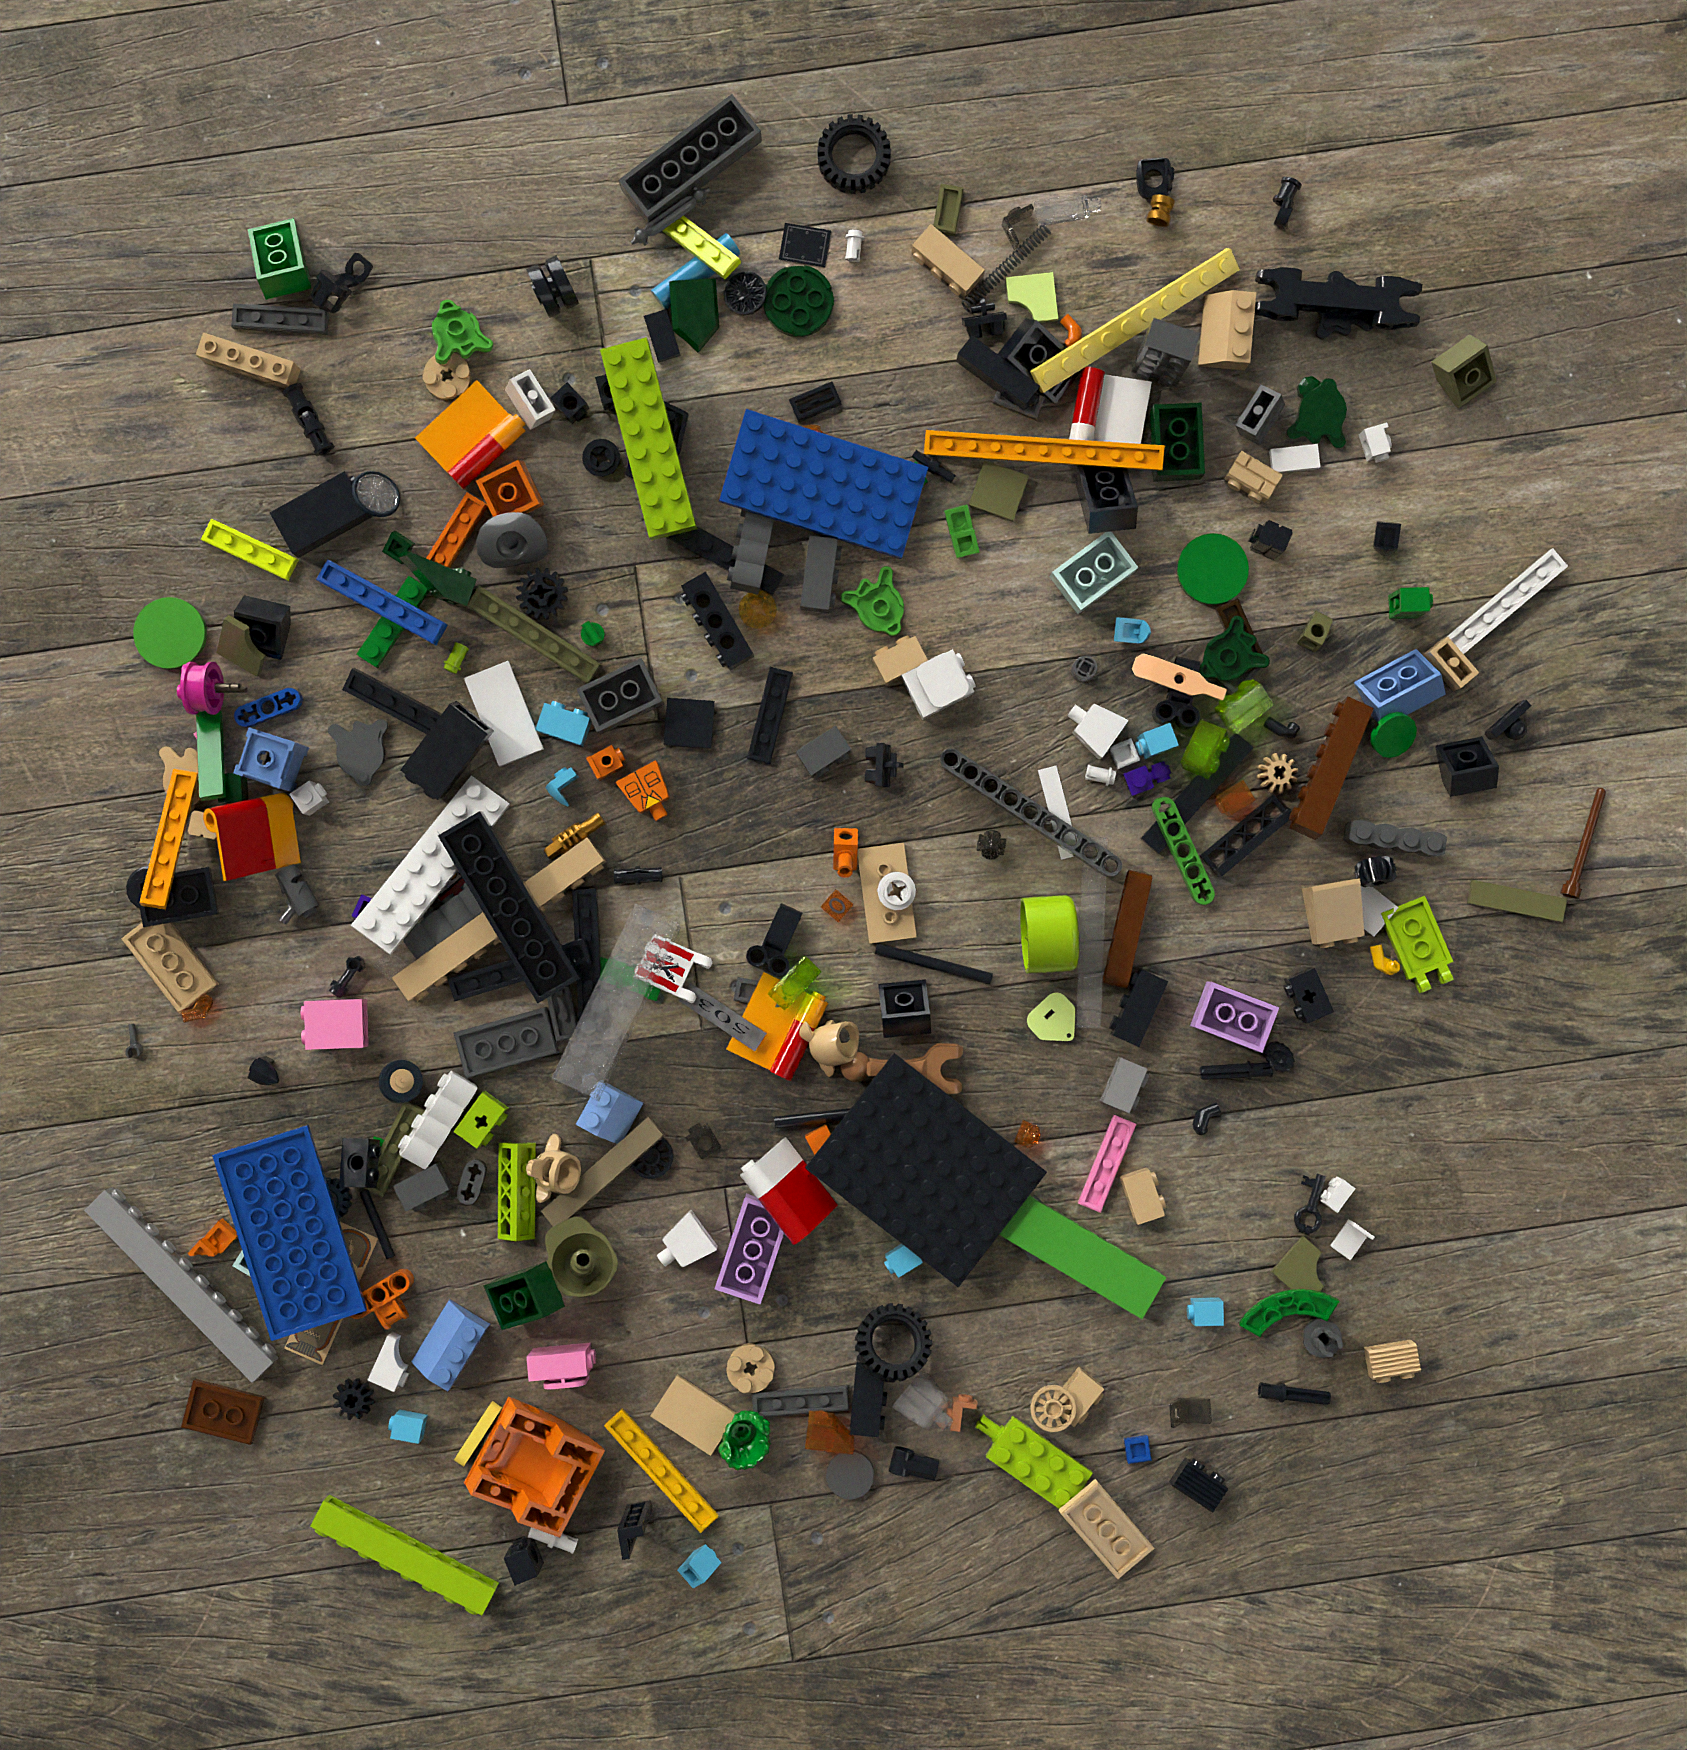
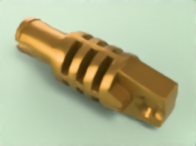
[544,812,606,859]

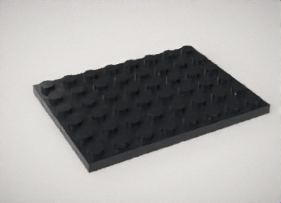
[805,1053,1047,1288]

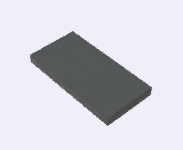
[453,1007,559,1079]

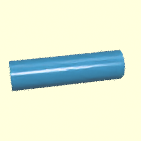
[651,233,740,310]

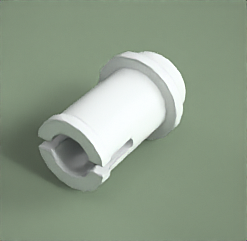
[845,230,864,262]
[1085,765,1116,786]

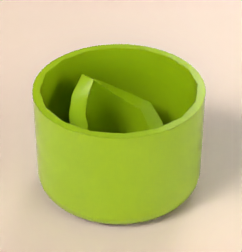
[1020,895,1079,974]

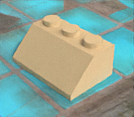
[1198,290,1256,371]

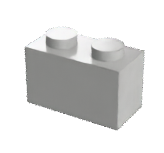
[1100,1057,1149,1113]

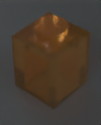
[1215,780,1256,816]

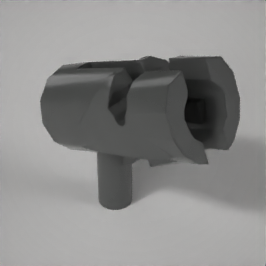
[275,864,319,924]

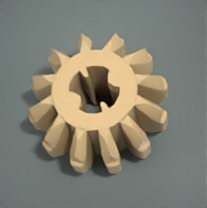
[1257,753,1298,794]

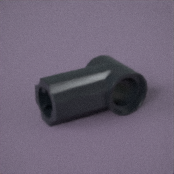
[888,1446,939,1481]

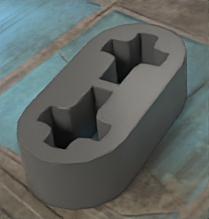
[457,1159,487,1205]

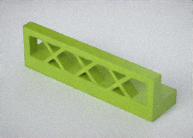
[498,1142,536,1241]

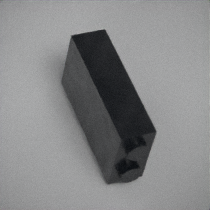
[269,471,372,558]
[400,701,494,800]

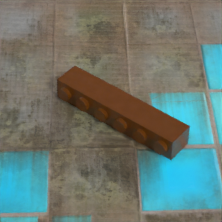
[1289,696,1374,840]

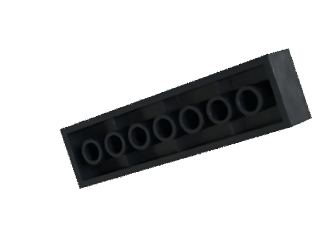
[438,811,582,1004]

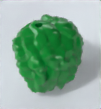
[718,1410,771,1471]

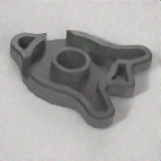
[328,719,389,786]

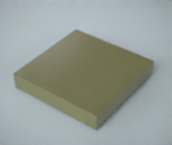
[968,460,1029,522]

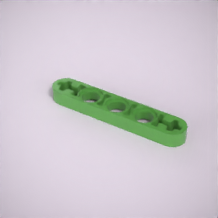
[1152,797,1215,905]

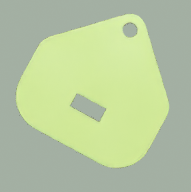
[1027,993,1075,1041]

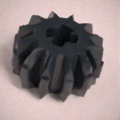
[1354,856,1397,887]
[333,1378,375,1420]

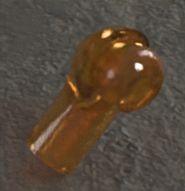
[181,995,213,1023]

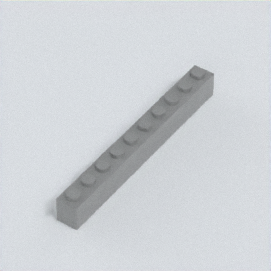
[84,1187,279,1383]

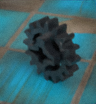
[516,568,568,620]

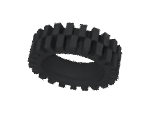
[817,114,891,194]
[855,1303,932,1383]

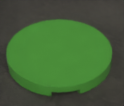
[133,597,207,669]

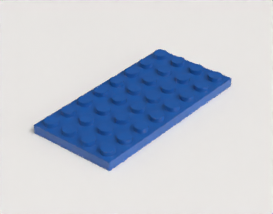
[719,409,928,559]
[212,1125,367,1341]

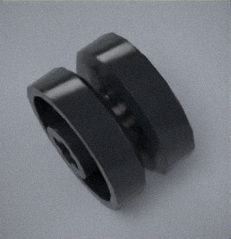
[526,255,579,318]

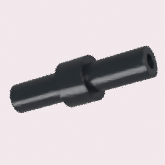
[911,449,956,483]

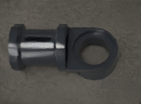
[1273,177,1302,229]

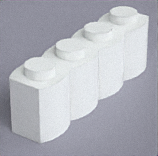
[398,1070,477,1170]

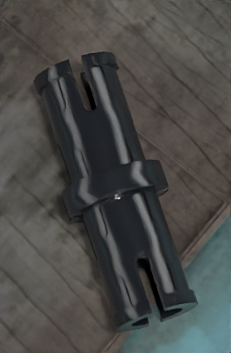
[614,866,662,885]

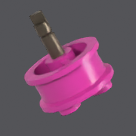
[177,662,248,715]

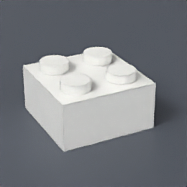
[1319,1176,1355,1213]

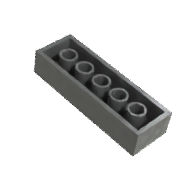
[619,94,762,223]

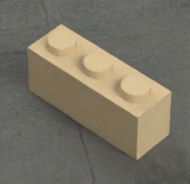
[911,224,985,298]

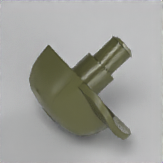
[545,1217,618,1298]

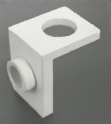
[1330,1219,1375,1260]

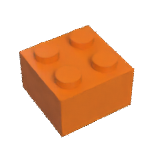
[476,460,544,517]

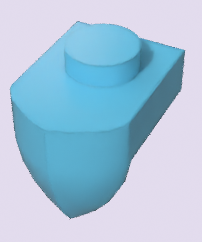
[1114,617,1151,644]
[545,767,579,807]

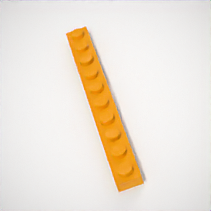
[924,430,1165,471]

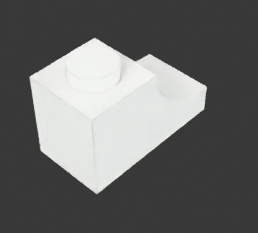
[368,1331,409,1392]

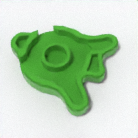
[432,300,493,364]
[840,566,904,636]

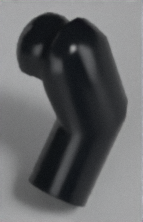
[1192,1102,1221,1135]

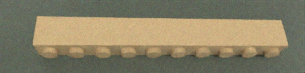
[392,837,606,1002]

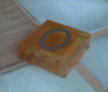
[821,889,854,923]

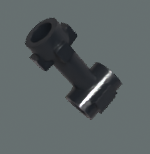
[329,956,365,998]

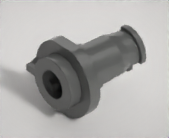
[1303,1318,1343,1358]

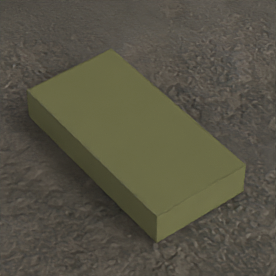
[933,184,964,236]

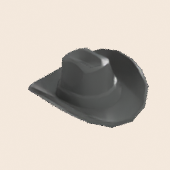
[476,512,548,568]

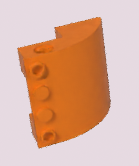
[464,1397,605,1538]

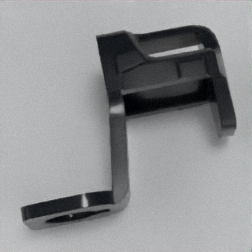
[311,253,373,314]

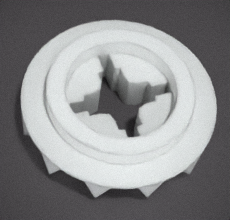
[877,872,916,910]

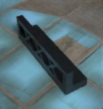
[1200,794,1292,877]
[617,1500,652,1560]

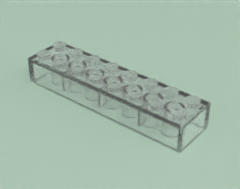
[551,903,681,1102]

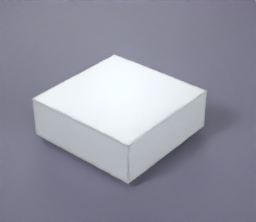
[1109,738,1140,770]

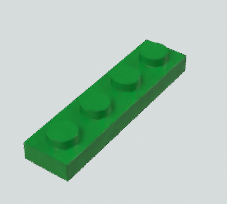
[356,576,429,668]

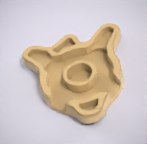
[159,747,201,813]

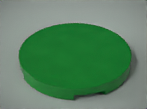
[1176,533,1249,605]

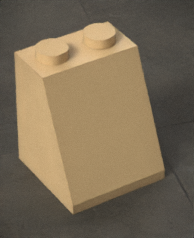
[1302,878,1365,948]

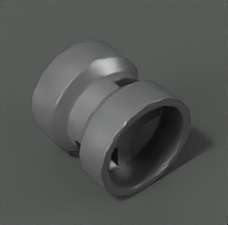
[1071,656,1097,682]

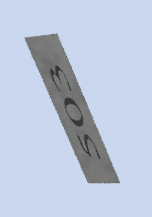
[679,983,767,1051]

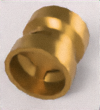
[1146,195,1175,227]

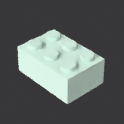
[1050,532,1138,614]

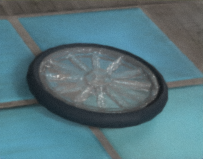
[352,471,400,517]

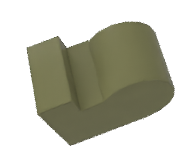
[1296,610,1333,652]

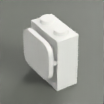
[901,649,976,720]

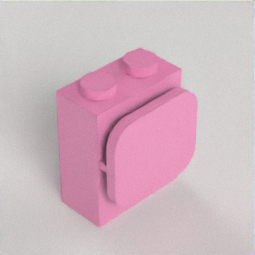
[301,999,368,1050]
[527,1343,596,1389]

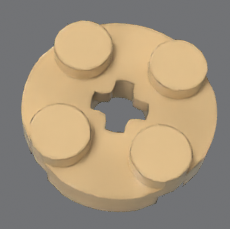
[423,353,472,401]
[727,1343,775,1393]

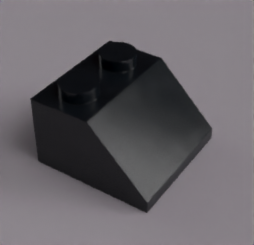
[234,595,291,660]
[1436,736,1499,797]
[878,979,931,1038]

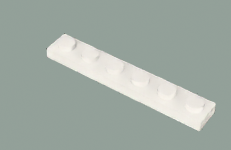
[1448,548,1568,654]

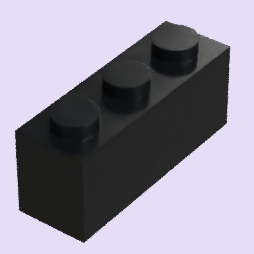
[1109,969,1168,1047]
[850,1357,889,1438]

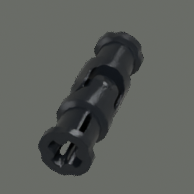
[282,383,335,456]

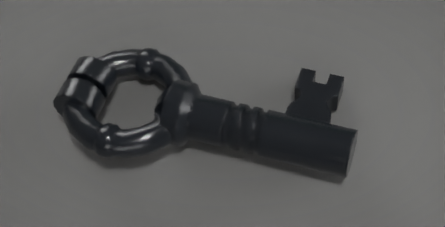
[1294,1174,1326,1236]

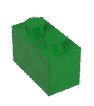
[1388,587,1433,619]

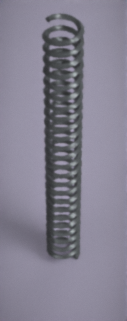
[962,225,1051,312]

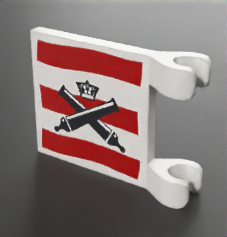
[634,934,712,1003]

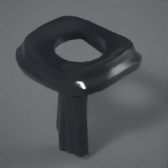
[1136,158,1174,199]

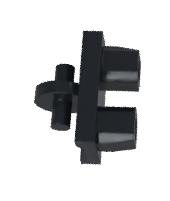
[962,297,1007,338]
[865,743,904,788]

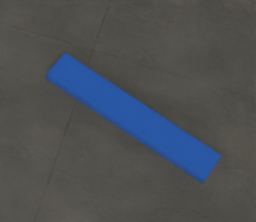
[316,559,448,646]

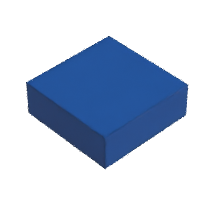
[1123,1435,1152,1464]

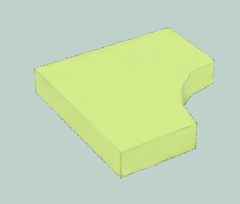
[1005,272,1058,323]

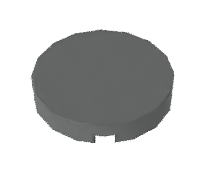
[826,1449,874,1500]

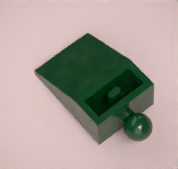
[399,551,477,607]

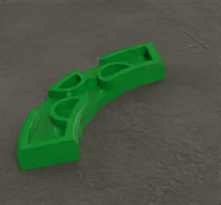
[1239,1289,1340,1337]

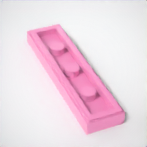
[1078,1114,1136,1213]

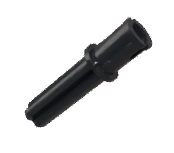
[1200,1061,1273,1080]
[1258,1382,1331,1405]

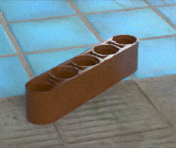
[1102,870,1152,989]

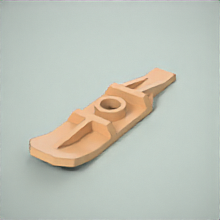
[1132,654,1227,701]

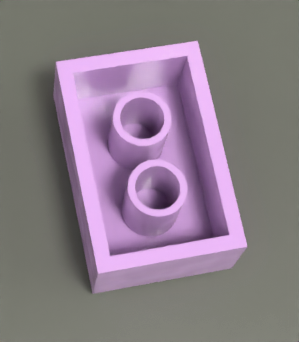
[1190,981,1279,1053]

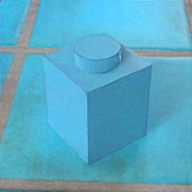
[884,1244,923,1278]
[1187,1298,1224,1326]
[388,1409,428,1444]
[677,1544,722,1588]

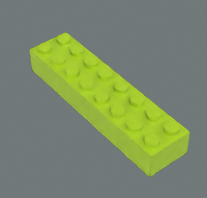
[600,337,697,541]

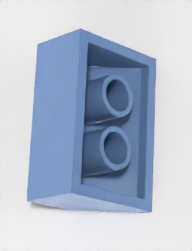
[1354,649,1446,722]
[411,1299,490,1392]

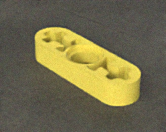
[454,1401,503,1467]

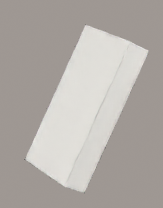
[1269,444,1320,473]

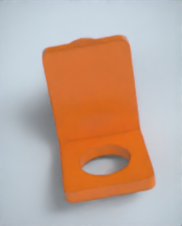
[833,828,858,878]

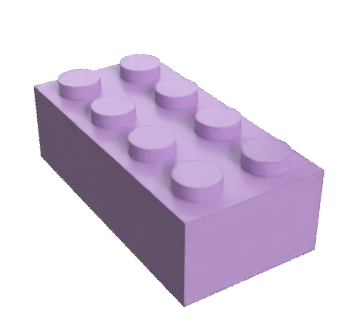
[715,1193,784,1304]

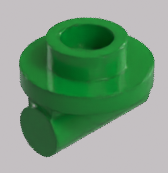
[581,621,605,646]

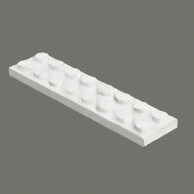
[351,776,510,956]

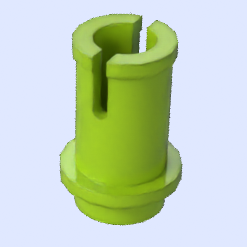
[443,642,469,674]

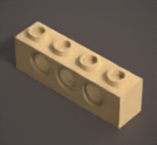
[196,332,301,389]

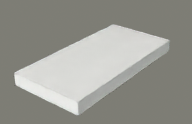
[464,661,544,767]

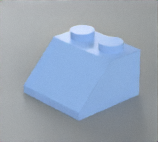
[576,1080,643,1144]

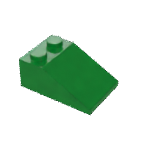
[248,218,312,300]

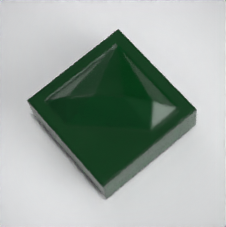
[382,531,415,564]

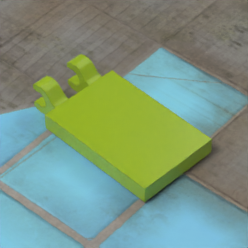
[1381,896,1454,993]

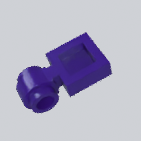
[1123,761,1171,796]

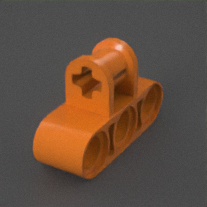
[350,1269,414,1330]

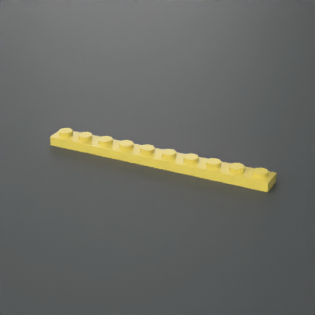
[1030,248,1240,393]

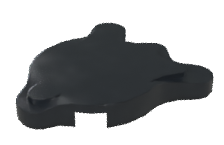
[1316,271,1373,340]

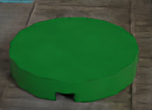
[1370,712,1417,758]

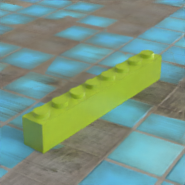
[310,1495,499,1616]

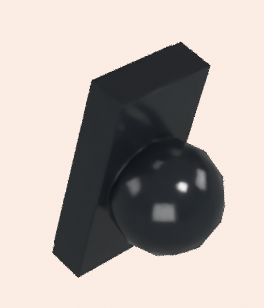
[1484,700,1532,740]

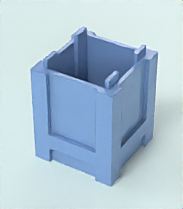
[233,727,309,792]

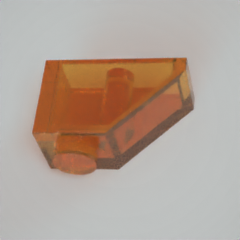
[805,1410,854,1454]

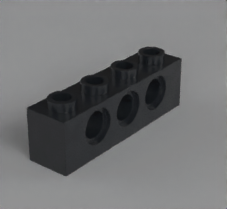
[680,571,754,671]

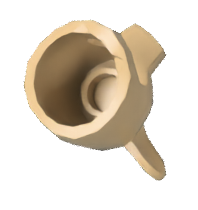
[799,1020,859,1077]
[526,1134,581,1203]

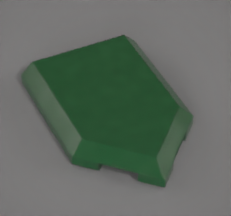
[669,279,720,353]

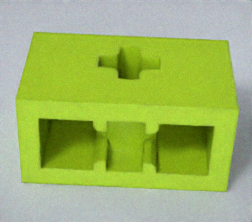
[454,1091,509,1148]

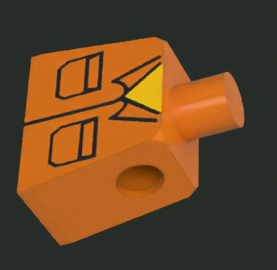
[616,760,670,821]

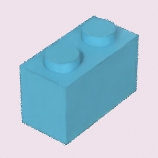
[535,701,592,747]
[1135,723,1178,759]

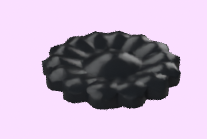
[1264,1041,1295,1073]

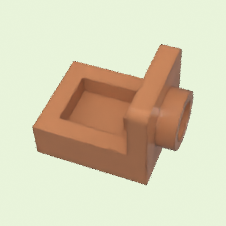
[946,1394,978,1432]

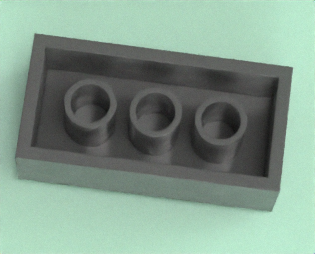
[1131,318,1200,387]

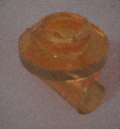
[1014,1120,1041,1148]

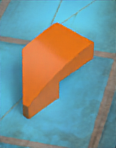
[188,1218,238,1257]

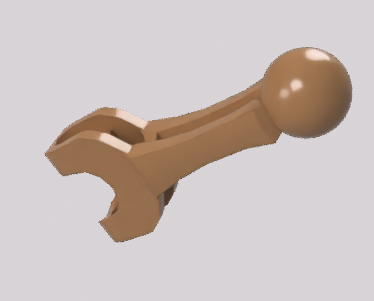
[841,1043,963,1094]

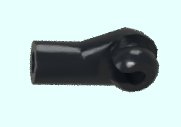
[1263,716,1300,739]

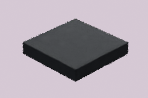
[664,697,715,749]

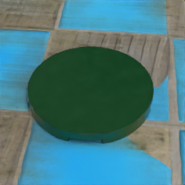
[763,265,834,337]

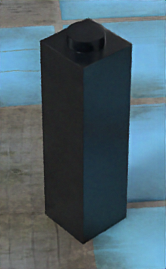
[956,335,1040,411]

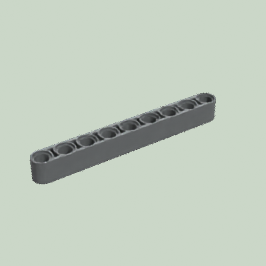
[940,748,1122,877]

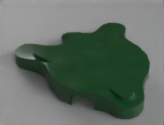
[1286,378,1347,448]
[1199,616,1270,680]

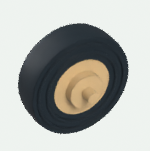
[378,1060,423,1103]

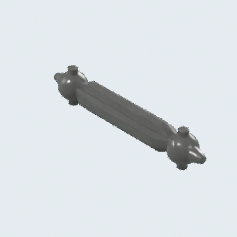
[630,186,710,246]

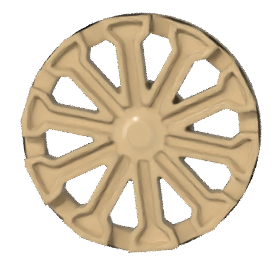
[1030,1385,1076,1432]

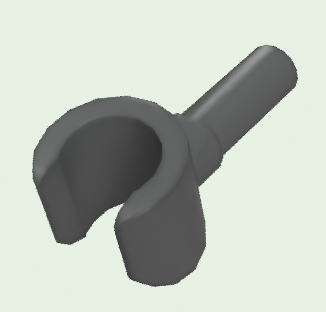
[125,1024,143,1058]

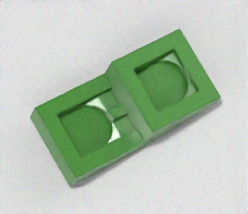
[944,504,979,558]

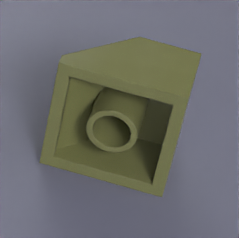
[1431,335,1497,408]

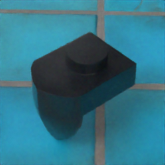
[1373,521,1401,556]
[248,1056,280,1085]

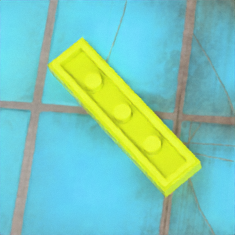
[662,216,741,279]
[201,519,298,581]

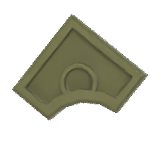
[216,615,266,677]
[1271,1236,1324,1291]

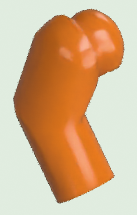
[1060,314,1082,348]

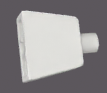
[1067,704,1128,760]
[657,1210,718,1267]

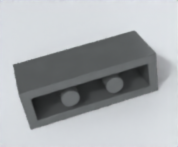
[800,535,842,613]

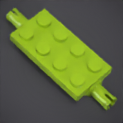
[975,1414,1093,1509]

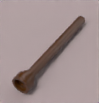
[1560,788,1606,899]

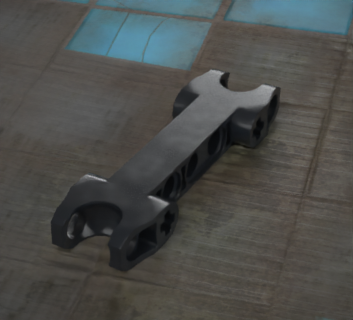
[1254,267,1423,330]

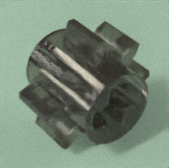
[976,830,1006,860]

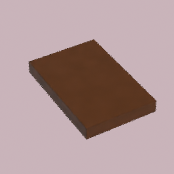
[181,1379,265,1445]

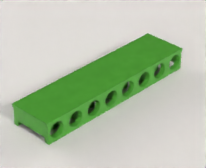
[999,1195,1166,1319]

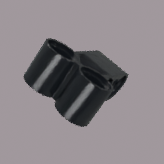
[1152,656,1200,730]
[746,903,803,977]

